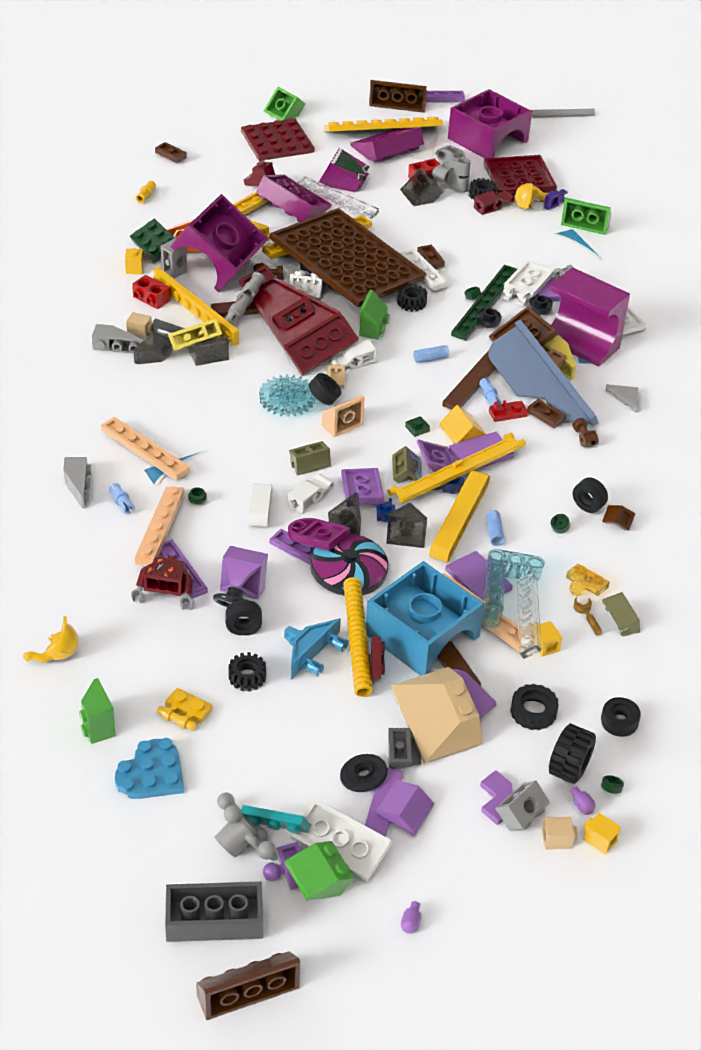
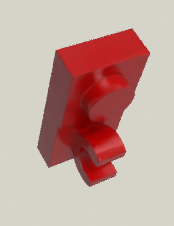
[488,400,528,422]

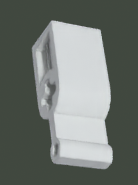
[329,339,377,368]
[288,473,334,514]

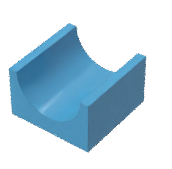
[366,561,484,676]

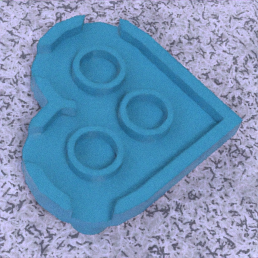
[114,738,184,799]

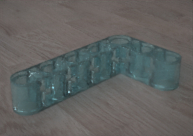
[482,549,545,628]

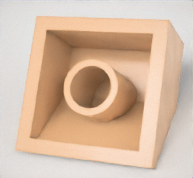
[322,395,365,437]

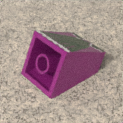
[317,147,370,192]

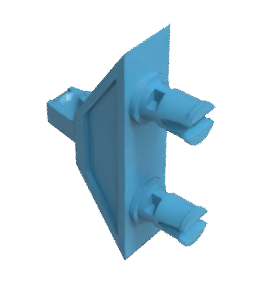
[284,618,349,680]

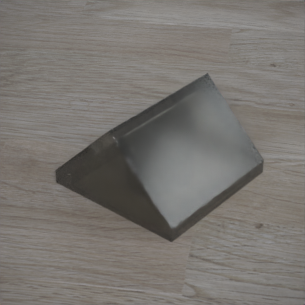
[188,337,229,366]
[328,492,361,535]
[386,503,427,548]

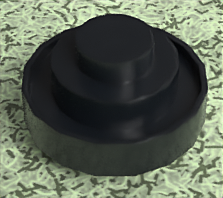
[529,295,553,315]
[477,308,502,328]

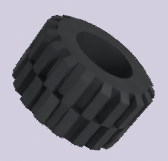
[549,723,596,784]

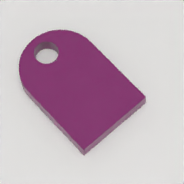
[288,518,350,551]

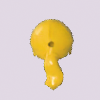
[515,183,549,209]
[23,616,79,663]

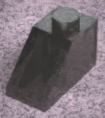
[133,333,172,364]

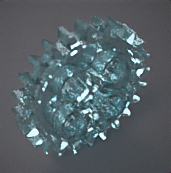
[259,374,316,417]

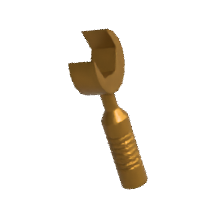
[573,597,602,635]

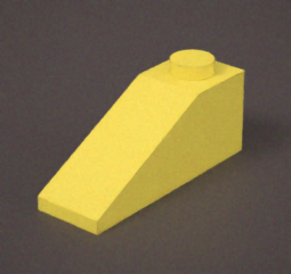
[168,319,222,351]
[543,335,576,381]

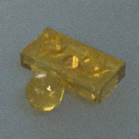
[566,563,610,596]

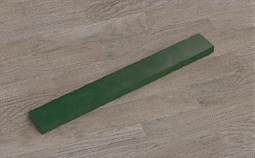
[451,264,517,341]

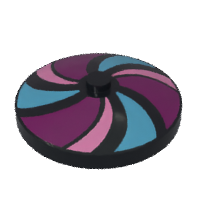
[310,533,389,596]

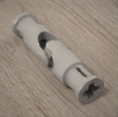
[224,272,266,326]

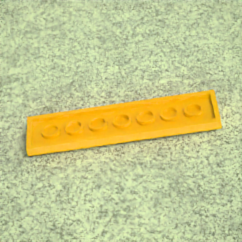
[324,117,443,132]

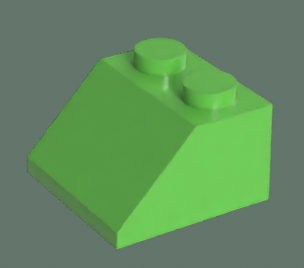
[263,86,306,121]
[359,290,390,340]
[79,678,116,744]
[284,841,355,901]

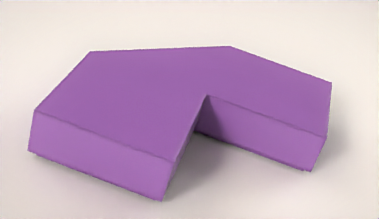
[480,770,512,825]

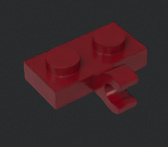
[369,637,385,679]

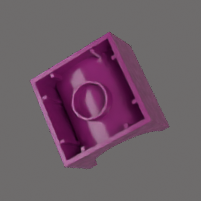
[448,89,532,158]
[170,193,269,292]
[550,267,630,367]

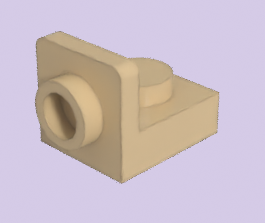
[327,364,345,388]

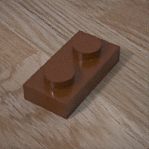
[155,142,187,163]
[417,244,445,269]
[527,399,566,429]

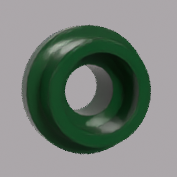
[188,487,207,504]

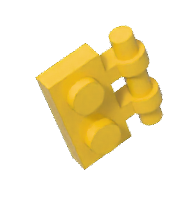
[156,688,213,731]

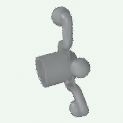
[214,792,279,861]

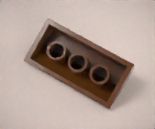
[369,80,427,113]
[196,951,300,1021]

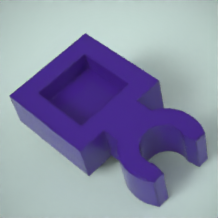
[544,189,568,210]

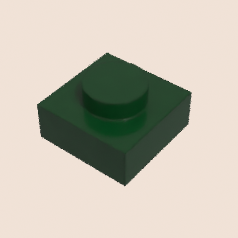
[405,416,430,437]

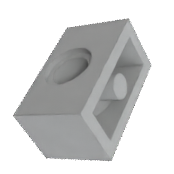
[161,238,187,279]
[495,780,550,831]

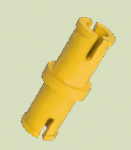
[136,180,156,203]

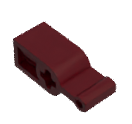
[474,190,515,215]

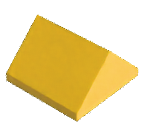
[440,405,486,444]

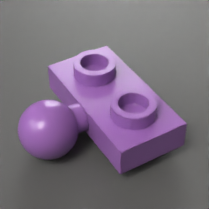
[263,842,301,890]

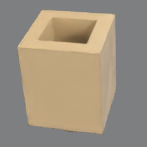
[126,312,153,339]
[542,817,577,850]

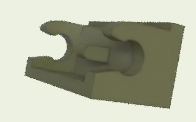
[289,441,331,475]
[602,592,640,637]

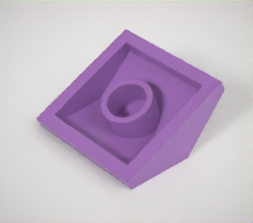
[417,439,455,472]
[376,780,435,836]

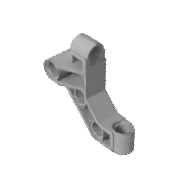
[432,145,471,192]

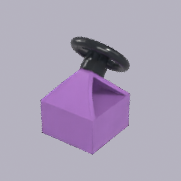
[213,546,268,607]

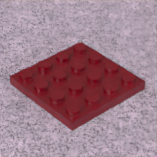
[241,118,315,161]
[483,154,557,195]

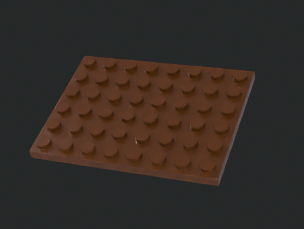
[269,208,427,307]

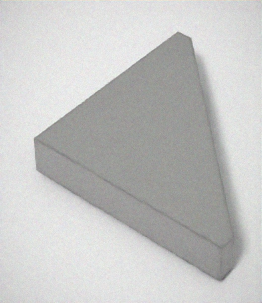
[605,384,639,412]

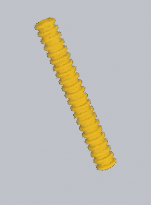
[343,577,373,697]

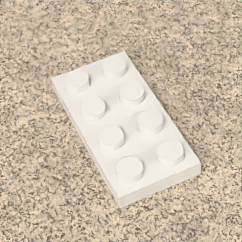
[290,798,392,882]

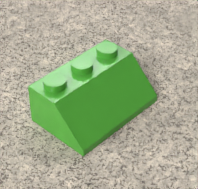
[561,197,612,235]

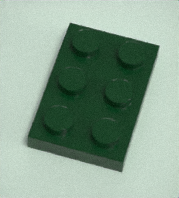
[129,218,175,263]

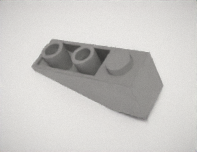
[92,324,144,354]
[63,457,91,509]

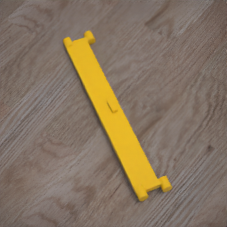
[387,432,526,503]

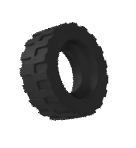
[510,684,559,730]

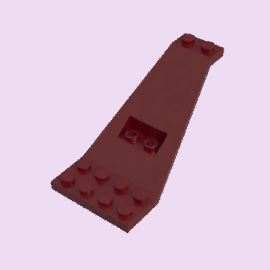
[239,265,359,375]

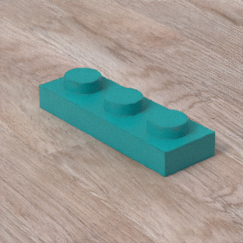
[241,805,311,834]

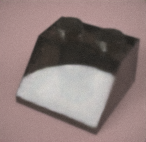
[400,167,444,206]

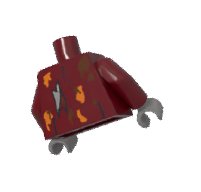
[131,556,193,610]

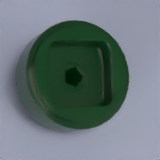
[464,286,481,299]
[550,514,570,533]
[601,775,624,794]

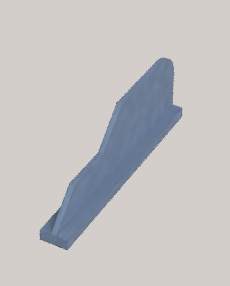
[488,319,599,427]

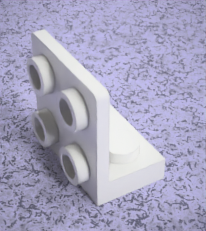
[289,270,324,298]

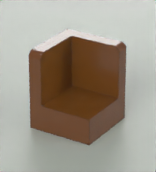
[602,505,636,531]

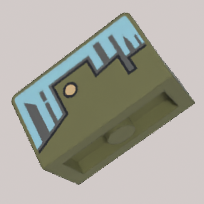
[392,446,422,483]

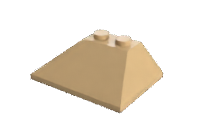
[391,667,483,764]

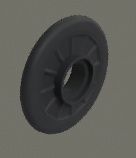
[340,754,388,792]

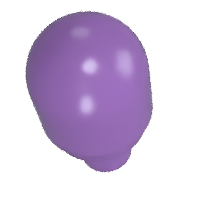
[570,786,596,815]
[400,901,422,934]

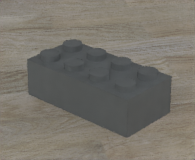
[165,881,263,942]

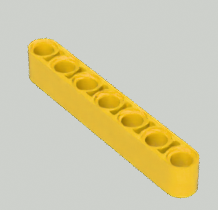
[429,470,490,563]

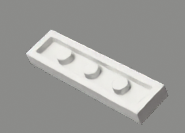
[400,248,448,291]

